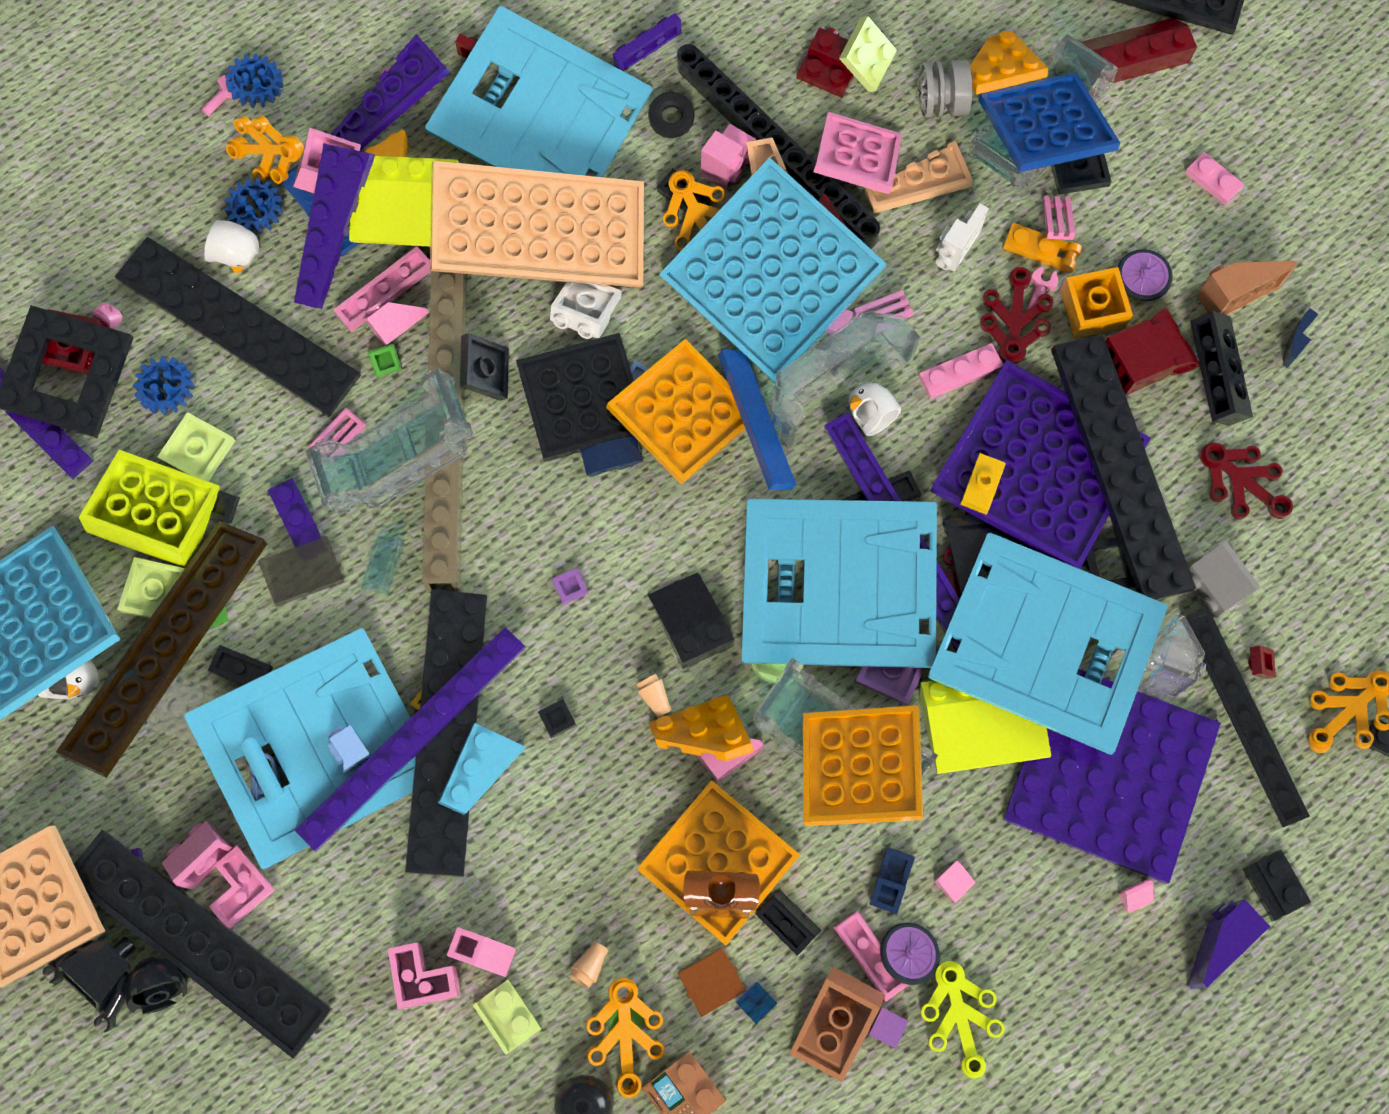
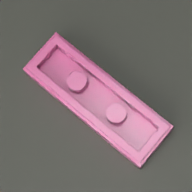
[833,911,908,1002]

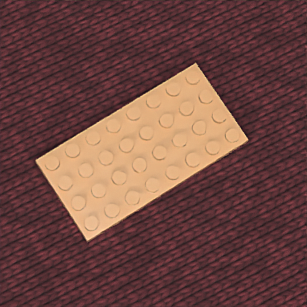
[430,161,644,288]

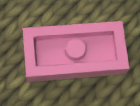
[1185,152,1244,205]

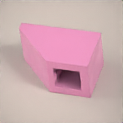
[447,927,516,977]

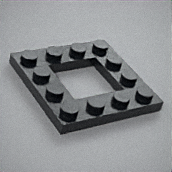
[0,305,134,439]

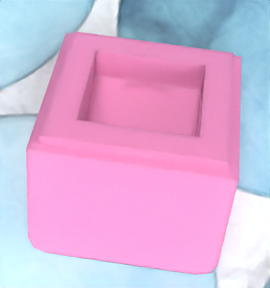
[934,860,975,903]
[1119,879,1154,913]

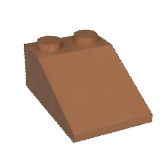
[1197,261,1297,315]
[790,966,886,1082]

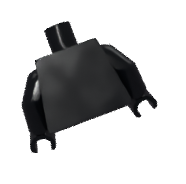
[42,937,136,1033]

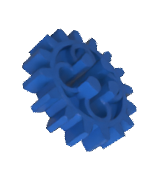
[225,54,283,108]
[224,178,284,234]
[133,356,195,415]

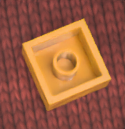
[1060,267,1133,339]

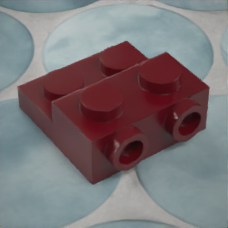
[796,27,854,98]
[42,309,106,375]

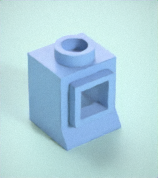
[327,725,369,774]

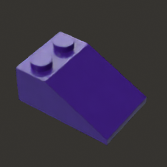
[1187,899,1271,990]

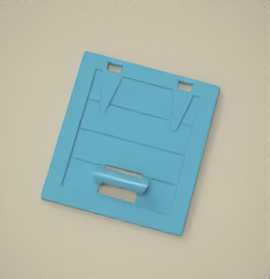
[425,6,653,177]
[742,499,937,668]
[928,533,1168,755]
[184,628,415,870]

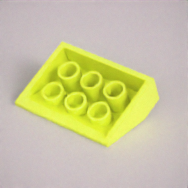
[349,156,459,246]
[79,450,220,568]
[919,681,1051,774]

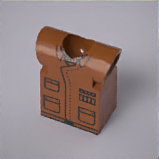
[683,871,760,918]

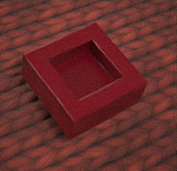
[455,34,478,59]
[1248,646,1276,679]

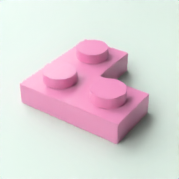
[209,845,275,929]

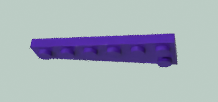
[330,34,450,151]
[294,143,375,309]

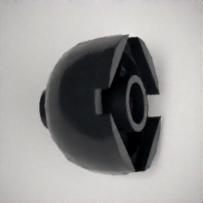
[124,957,188,1014]
[554,1075,614,1114]

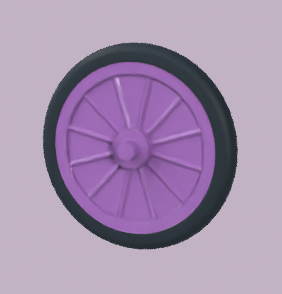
[1118,249,1173,301]
[880,922,940,985]

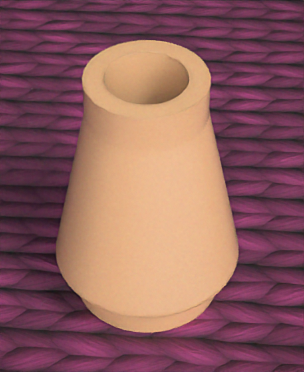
[636,674,672,718]
[569,942,608,988]

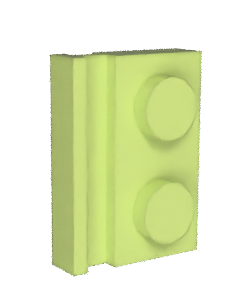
[473,979,542,1055]

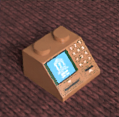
[642,1051,726,1114]

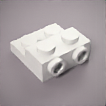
[935,203,989,272]
[550,282,622,339]

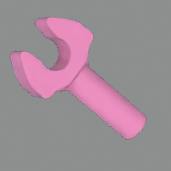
[201,75,238,116]
[1026,266,1058,311]

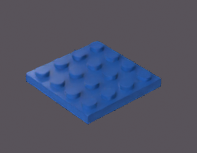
[979,72,1120,172]

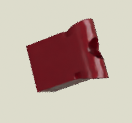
[1105,308,1200,396]

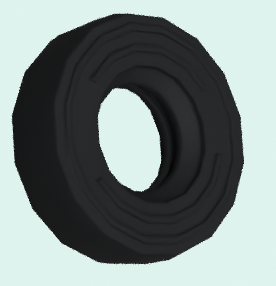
[648,92,695,138]

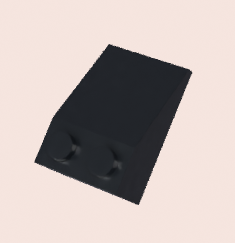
[648,572,734,669]

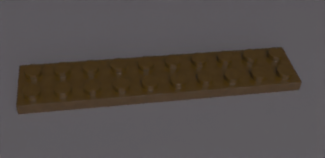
[56,521,267,778]

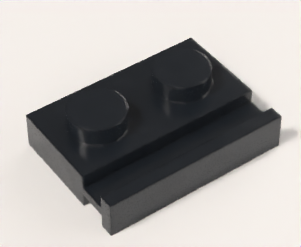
[1242,850,1311,922]

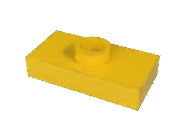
[960,453,1006,514]

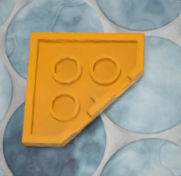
[970,31,1048,95]
[649,694,754,761]

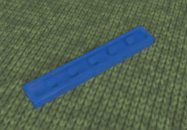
[718,350,796,490]

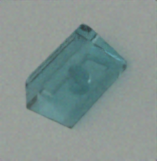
[361,536,404,595]

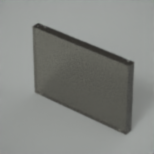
[258,536,345,607]

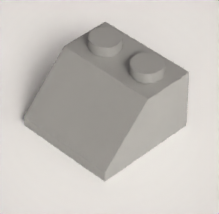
[1189,541,1260,618]

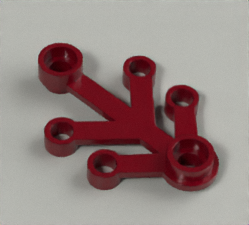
[980,267,1053,364]
[1200,443,1293,520]

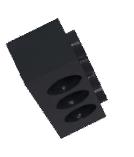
[1190,311,1253,426]

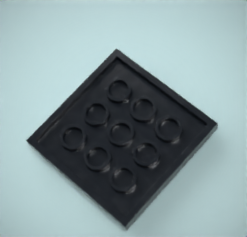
[516,333,634,462]

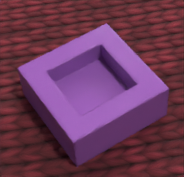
[552,568,589,605]
[868,1007,909,1049]

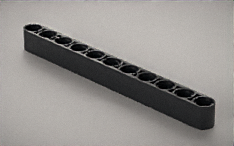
[677,44,880,249]

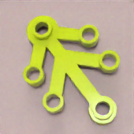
[920,961,1005,1078]

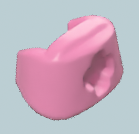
[92,302,122,329]

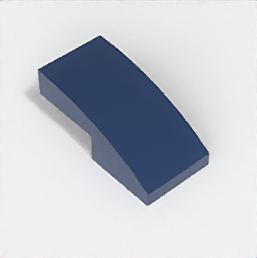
[1283,308,1319,368]
[581,436,644,477]
[869,847,915,914]

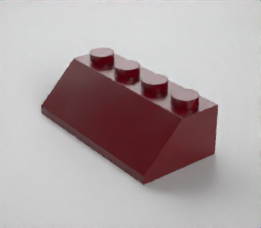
[1076,18,1197,88]

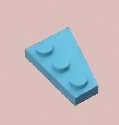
[438,723,526,815]

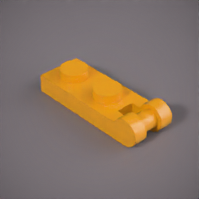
[1003,223,1082,273]

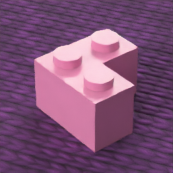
[701,124,756,190]
[388,942,461,1010]

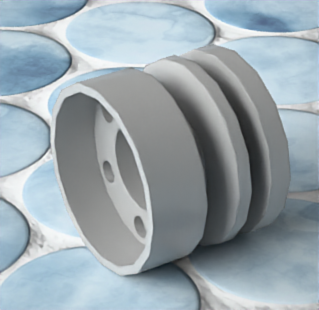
[917,59,972,118]

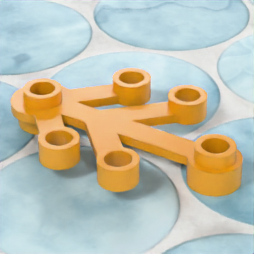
[226,115,304,184]
[663,170,726,251]
[1308,670,1389,753]
[585,977,665,1098]

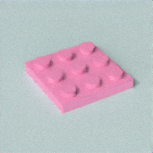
[813,112,902,194]

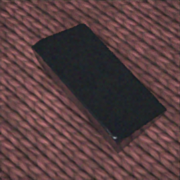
[755,889,821,956]

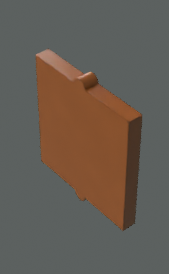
[678,948,746,1017]

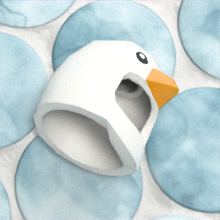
[204,220,259,273]
[848,381,901,437]
[38,660,99,699]

